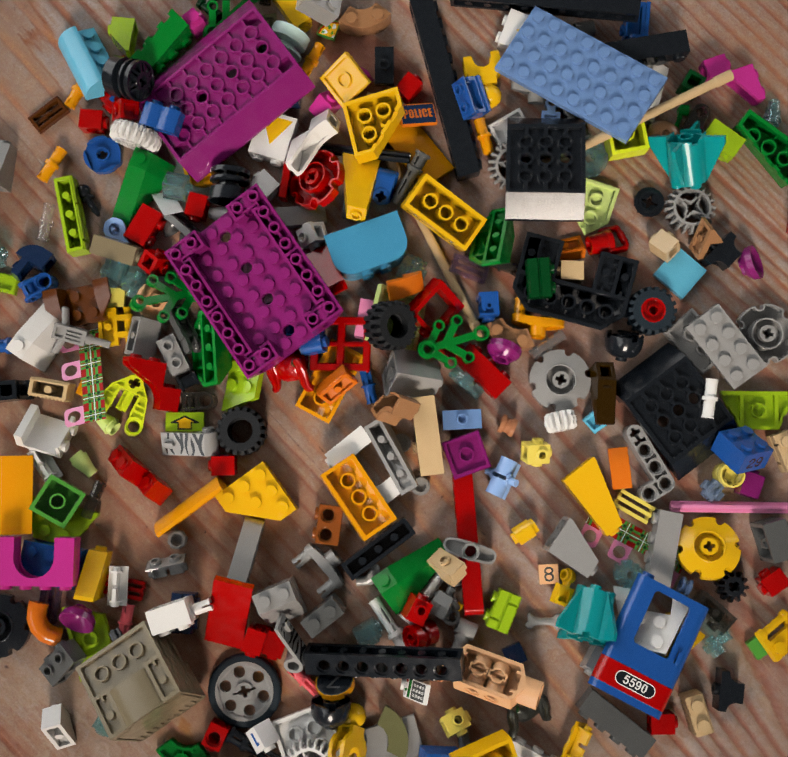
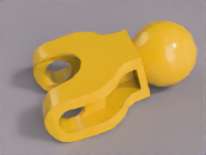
[462,50,502,108]
[328,703,367,757]

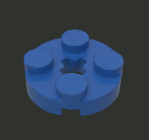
[83,136,123,175]

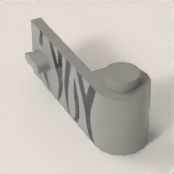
[161,426,220,456]
[274,612,307,673]

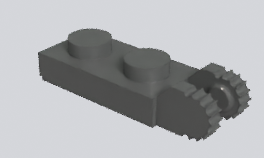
[169,304,202,354]

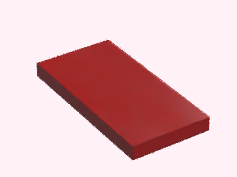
[204,575,255,649]

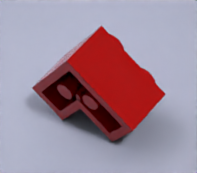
[240,621,285,661]

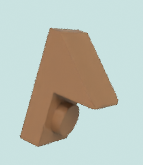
[689,217,723,260]

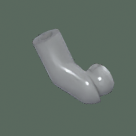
[356,564,381,586]

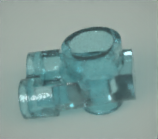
[702,629,733,659]

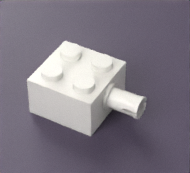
[145,595,214,637]

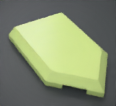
[577,177,620,236]

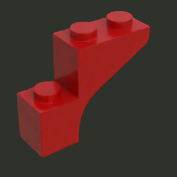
[122,353,181,413]
[108,444,173,506]

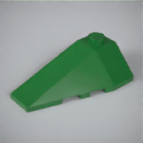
[112,147,176,228]

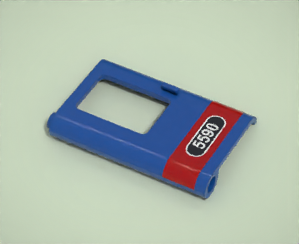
[587,571,709,720]

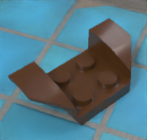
[42,277,112,327]

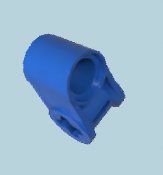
[372,167,399,205]
[18,272,59,303]

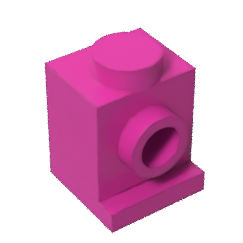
[181,7,208,39]

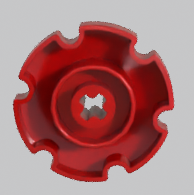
[289,150,345,210]

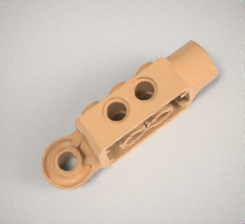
[436,644,544,710]

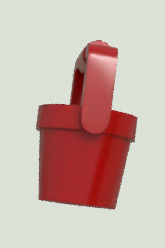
[585,225,629,255]

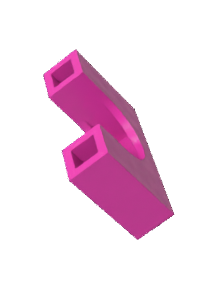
[0,536,81,590]

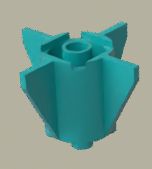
[648,121,726,189]
[556,584,618,648]

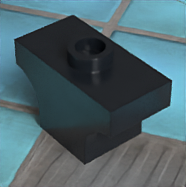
[375,47,394,86]
[700,231,742,271]
[0,380,34,403]
[711,667,745,712]

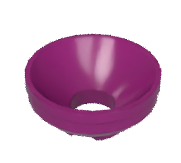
[738,245,764,280]
[487,338,522,365]
[59,604,96,633]

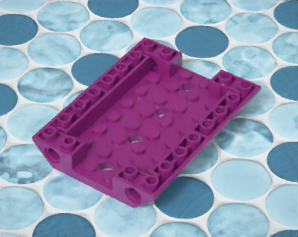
[139,0,316,182]
[164,183,344,379]

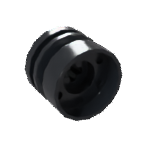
[102,55,155,102]
[208,164,250,206]

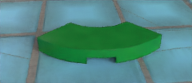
[156,737,210,757]

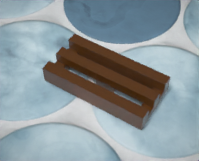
[28,96,70,134]

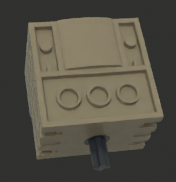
[75,621,206,742]

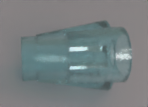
[763,99,781,128]

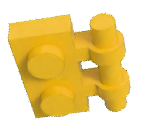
[98,306,133,348]

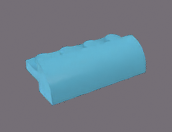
[58,26,110,100]

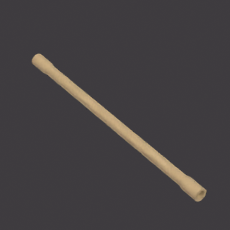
[541,70,734,163]
[385,161,482,341]

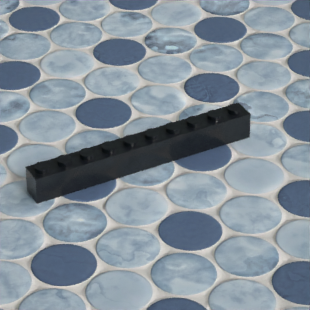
[409,0,482,182]
[450,0,641,23]

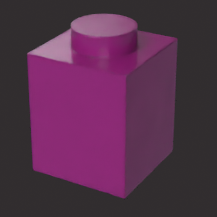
[734,470,766,499]

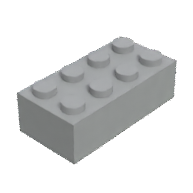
[684,304,767,390]

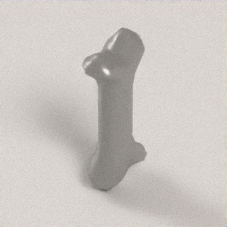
[525,612,560,631]

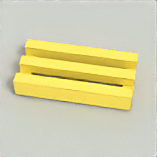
[613,489,656,525]

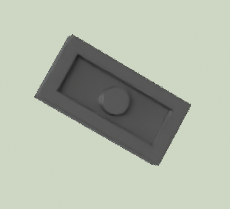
[163,213,201,241]

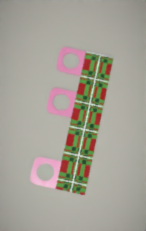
[60,328,106,427]
[581,517,683,589]

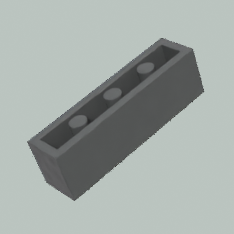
[575,686,656,757]

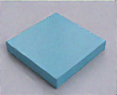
[652,248,707,300]

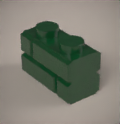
[525,257,556,300]

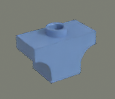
[442,409,482,430]

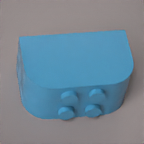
[324,210,407,281]

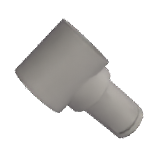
[451,617,478,648]

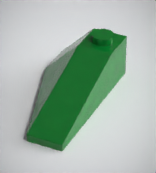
[371,538,446,615]

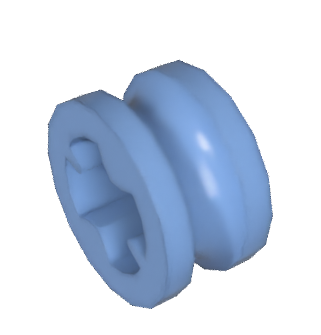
[676,576,694,596]

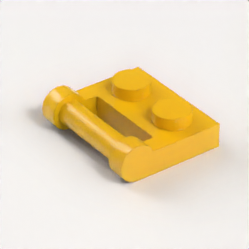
[754,609,788,662]

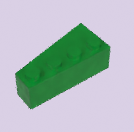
[130,9,193,76]
[732,109,788,188]

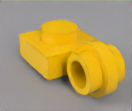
[549,568,576,607]

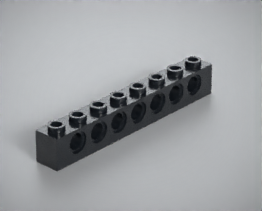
[303,643,465,682]

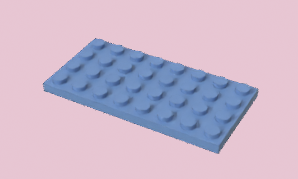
[495,6,668,144]

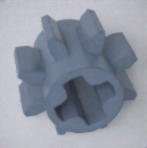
[700,478,725,502]

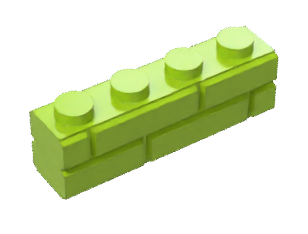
[53,175,91,257]

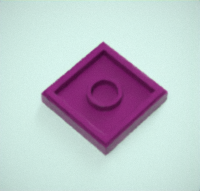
[441,430,491,480]

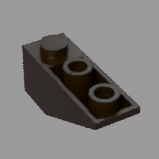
[587,362,617,425]

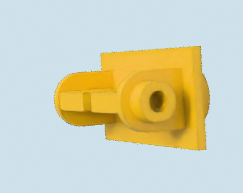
[561,721,593,757]

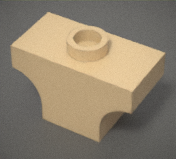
[427,548,467,587]

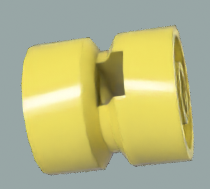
[712,462,746,488]

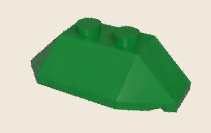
[469,208,515,266]
[192,310,232,387]

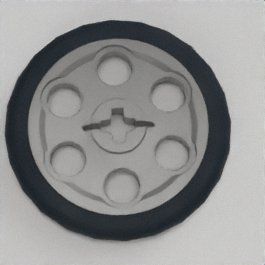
[208,653,282,728]

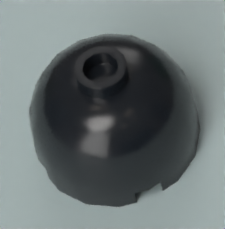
[605,330,644,362]
[311,694,351,730]

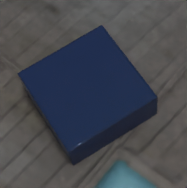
[501,641,527,663]

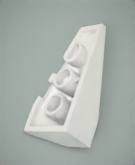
[5,303,62,372]

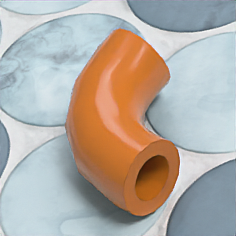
[26,600,63,647]

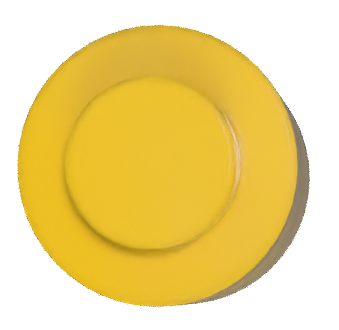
[509,518,539,545]

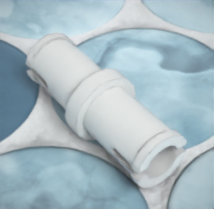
[701,378,719,419]

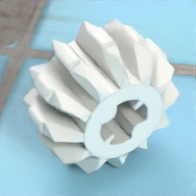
[544,409,577,433]

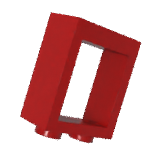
[408,278,464,338]

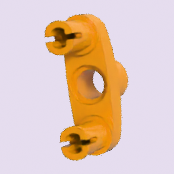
[511,297,565,340]

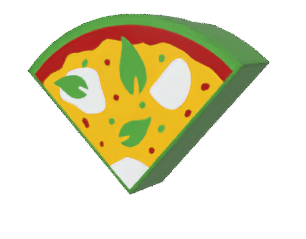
[317,21,339,42]

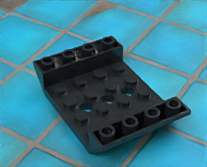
[505,118,586,222]
[616,342,737,480]

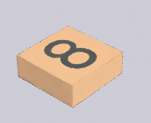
[538,563,559,585]

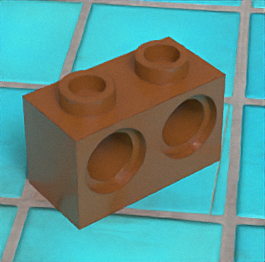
[312,503,343,546]

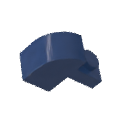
[11,245,57,282]

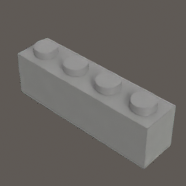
[641,509,684,588]

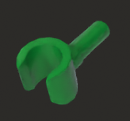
[675,105,690,129]

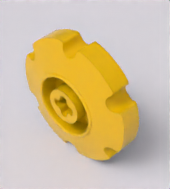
[677,517,741,581]

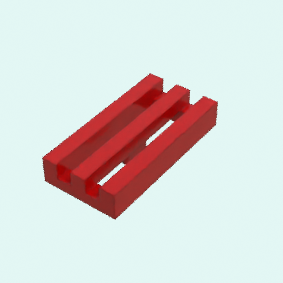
[103,574,147,601]

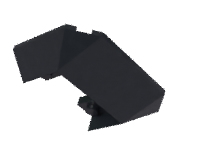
[512,231,639,330]

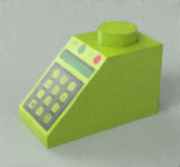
[108,17,139,58]

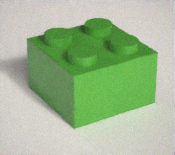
[28,474,87,529]

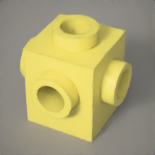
[520,438,552,467]
[439,706,471,739]

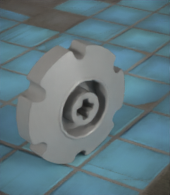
[736,304,788,365]
[528,349,591,411]

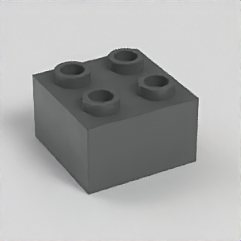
[749,517,788,564]

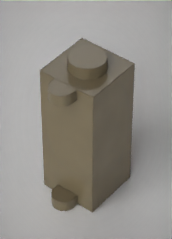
[89,234,143,266]

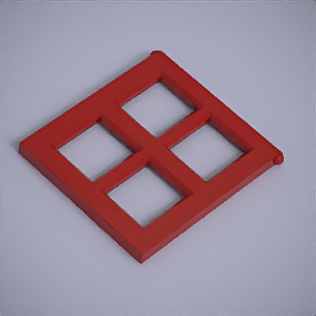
[309,317,371,373]

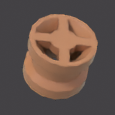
[497,414,518,437]

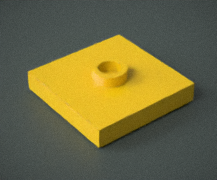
[320,52,371,108]

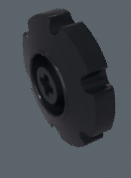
[0,593,32,658]

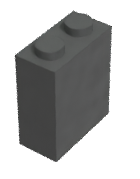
[300,592,346,639]

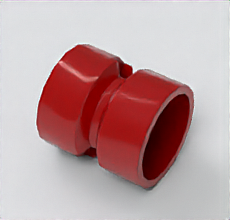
[402,619,440,647]

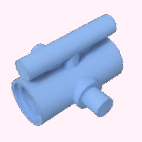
[485,456,521,500]

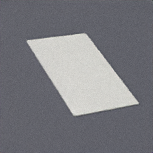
[152,191,184,216]

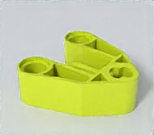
[104,375,148,437]

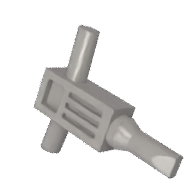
[51,306,111,354]

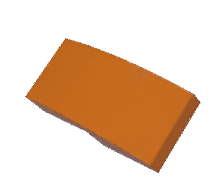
[386,270,424,301]
[608,447,632,490]

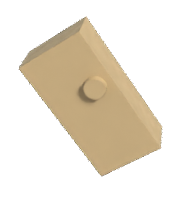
[412,395,444,476]

